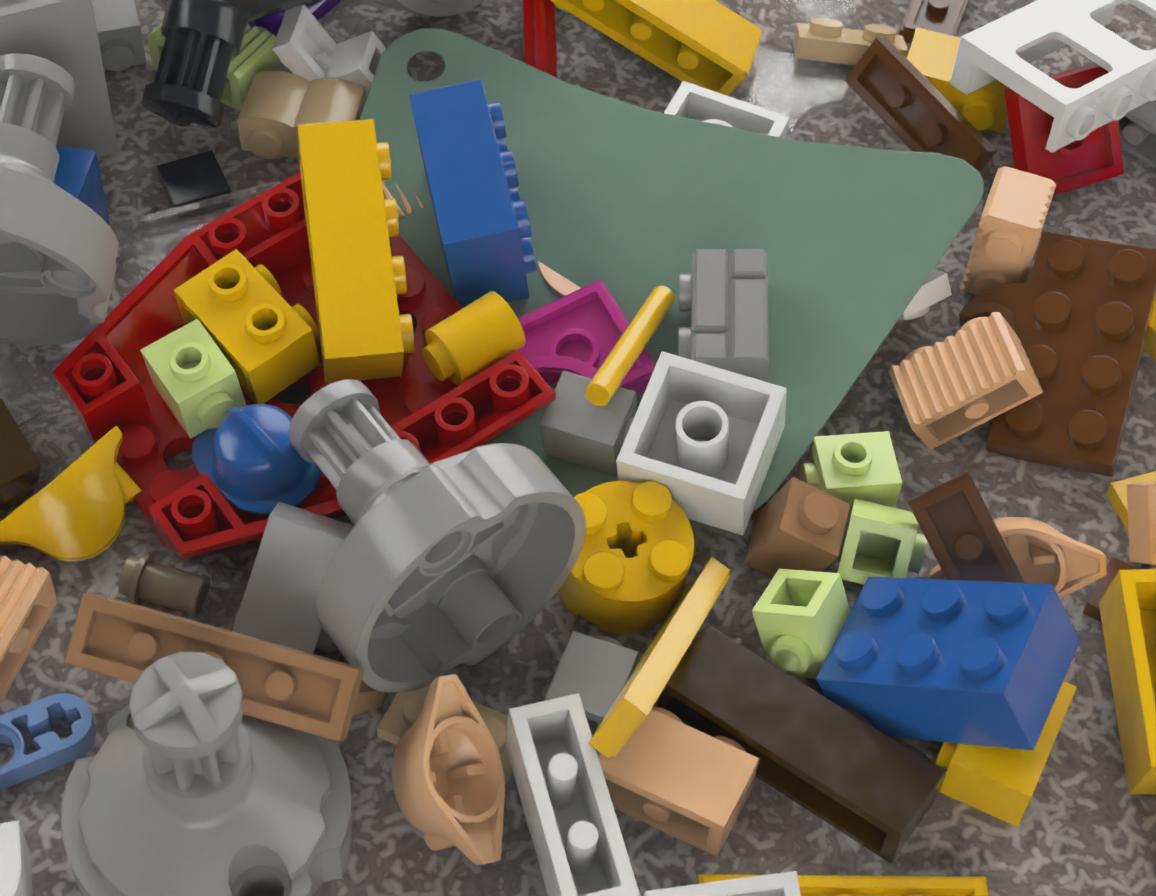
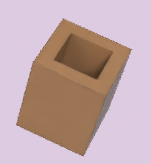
[744,477,851,578]

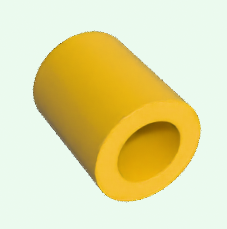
[422,291,526,386]

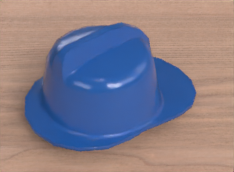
[192,404,322,515]

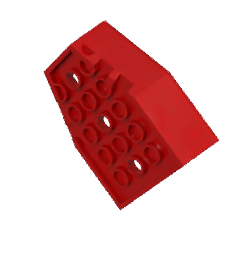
[52,172,556,560]

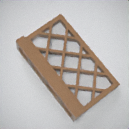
[64,593,387,742]

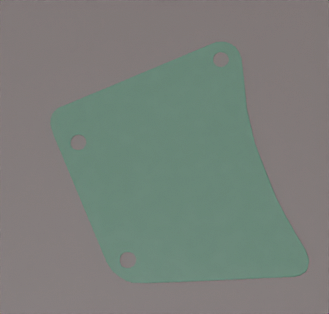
[278,28,984,526]

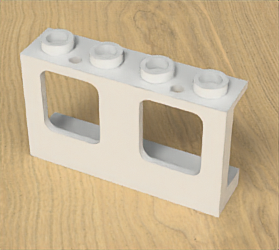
[950,0,1156,153]

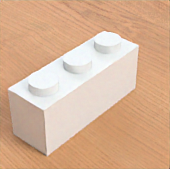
[505,693,640,896]

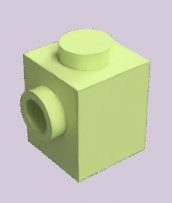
[140,318,246,439]
[799,431,903,520]
[837,498,927,585]
[752,568,851,679]

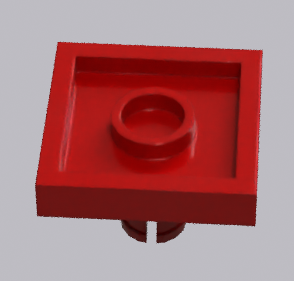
[1004,63,1124,196]

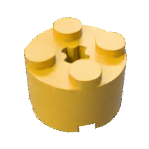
[557,481,694,633]

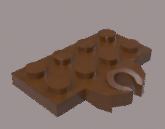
[953,231,1156,477]

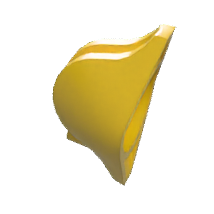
[0,426,142,562]

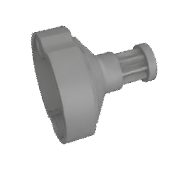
[0,53,119,346]
[288,379,586,693]
[61,652,354,896]

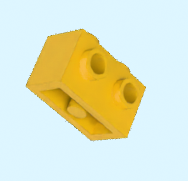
[174,249,320,404]

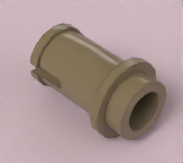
[118,553,210,617]

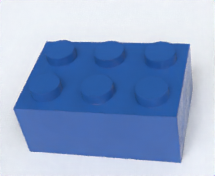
[409,79,537,308]
[816,577,1080,751]

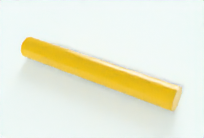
[585,286,675,406]

